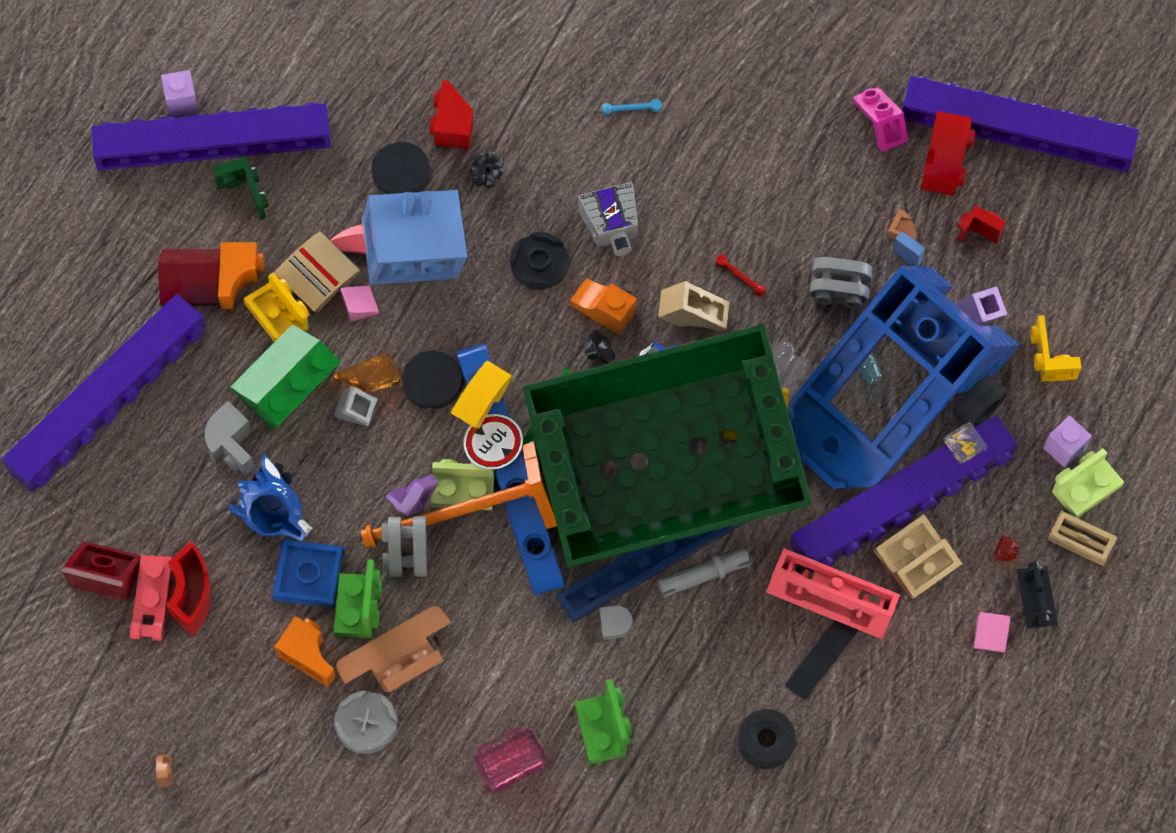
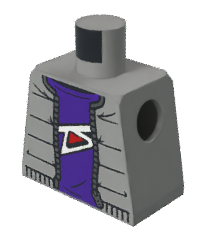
[578,182,638,256]

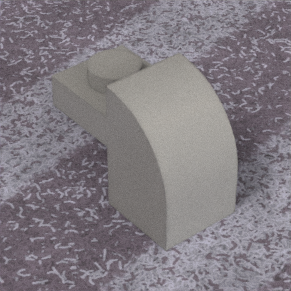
[205,401,254,476]

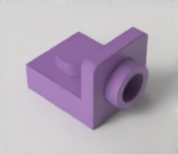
[386,475,440,517]

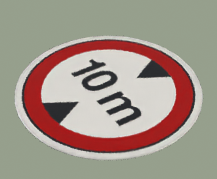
[464,414,523,469]

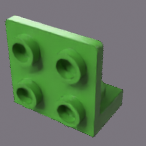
[334,560,382,639]
[574,679,632,764]

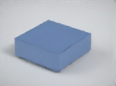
[892,232,925,266]

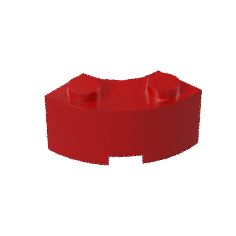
[920,111,976,196]
[166,541,212,637]

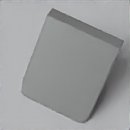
[334,386,377,426]

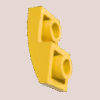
[451,361,513,429]

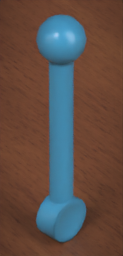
[601,99,662,115]

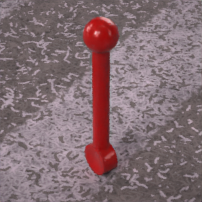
[716,254,766,297]

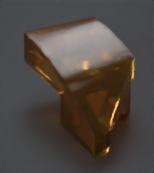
[334,353,401,393]

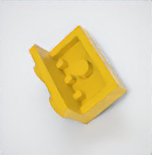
[244,273,309,342]

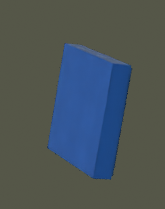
[272,539,344,608]

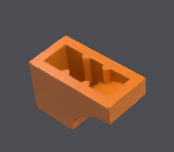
[218,242,264,309]
[570,278,637,336]
[274,616,336,687]

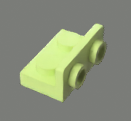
[1052,449,1124,518]
[431,459,495,510]

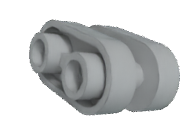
[809,257,873,309]
[382,516,427,577]

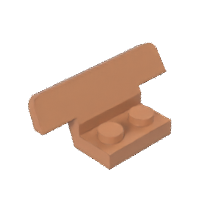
[336,606,452,692]

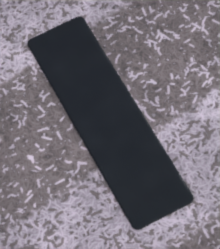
[786,621,859,699]

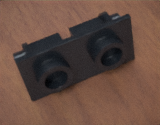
[1016,561,1058,629]

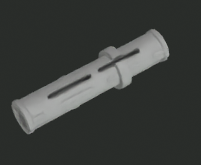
[657,547,751,598]

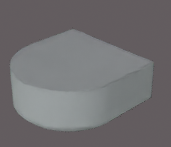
[599,606,632,640]

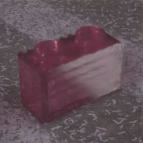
[473,726,548,795]

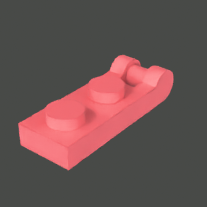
[130,555,172,641]

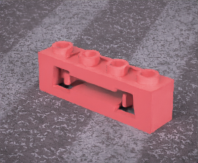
[766,548,900,639]

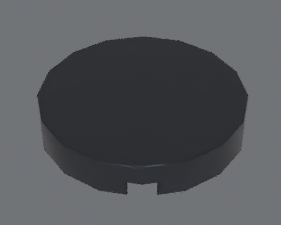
[371,141,430,194]
[510,232,569,290]
[402,350,462,409]

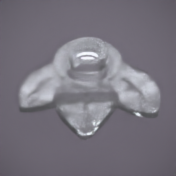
[771,341,814,397]

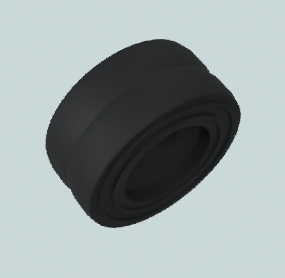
[953,375,1008,430]
[738,709,796,769]

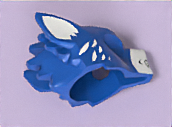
[228,454,312,541]

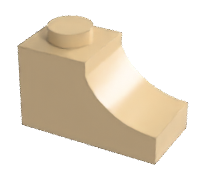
[658,281,729,332]

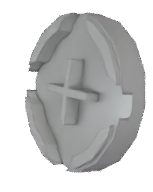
[334,691,397,754]

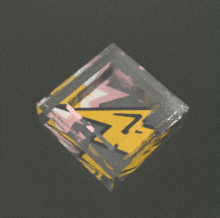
[943,422,987,465]

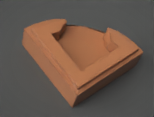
[886,208,917,241]
[156,754,173,787]

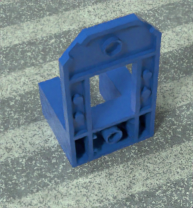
[787,265,1020,489]

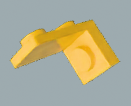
[1030,315,1082,382]

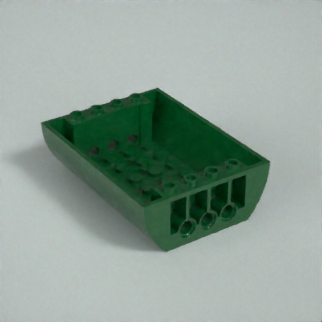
[522,324,812,568]

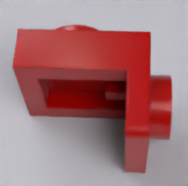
[957,205,1006,244]

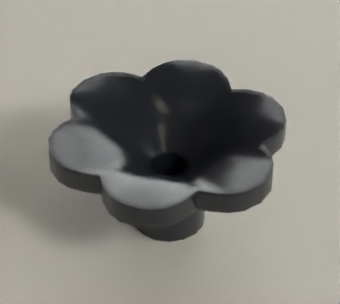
[585,329,615,364]

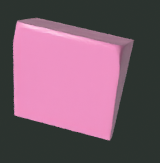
[340,286,379,322]
[974,612,1010,653]

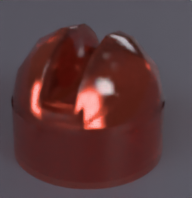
[994,535,1020,562]

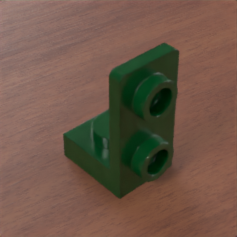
[212,156,269,220]

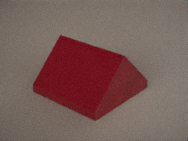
[158,249,220,306]
[63,541,141,601]

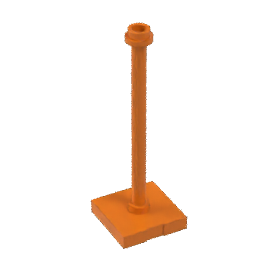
[361,442,557,548]

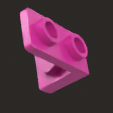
[853,87,908,152]

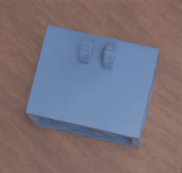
[361,190,467,285]

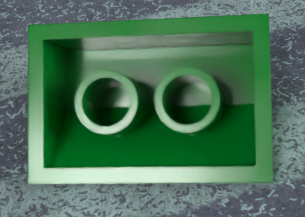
[230,324,341,431]

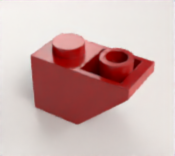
[429,80,474,149]

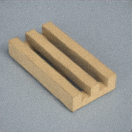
[1047,510,1117,566]

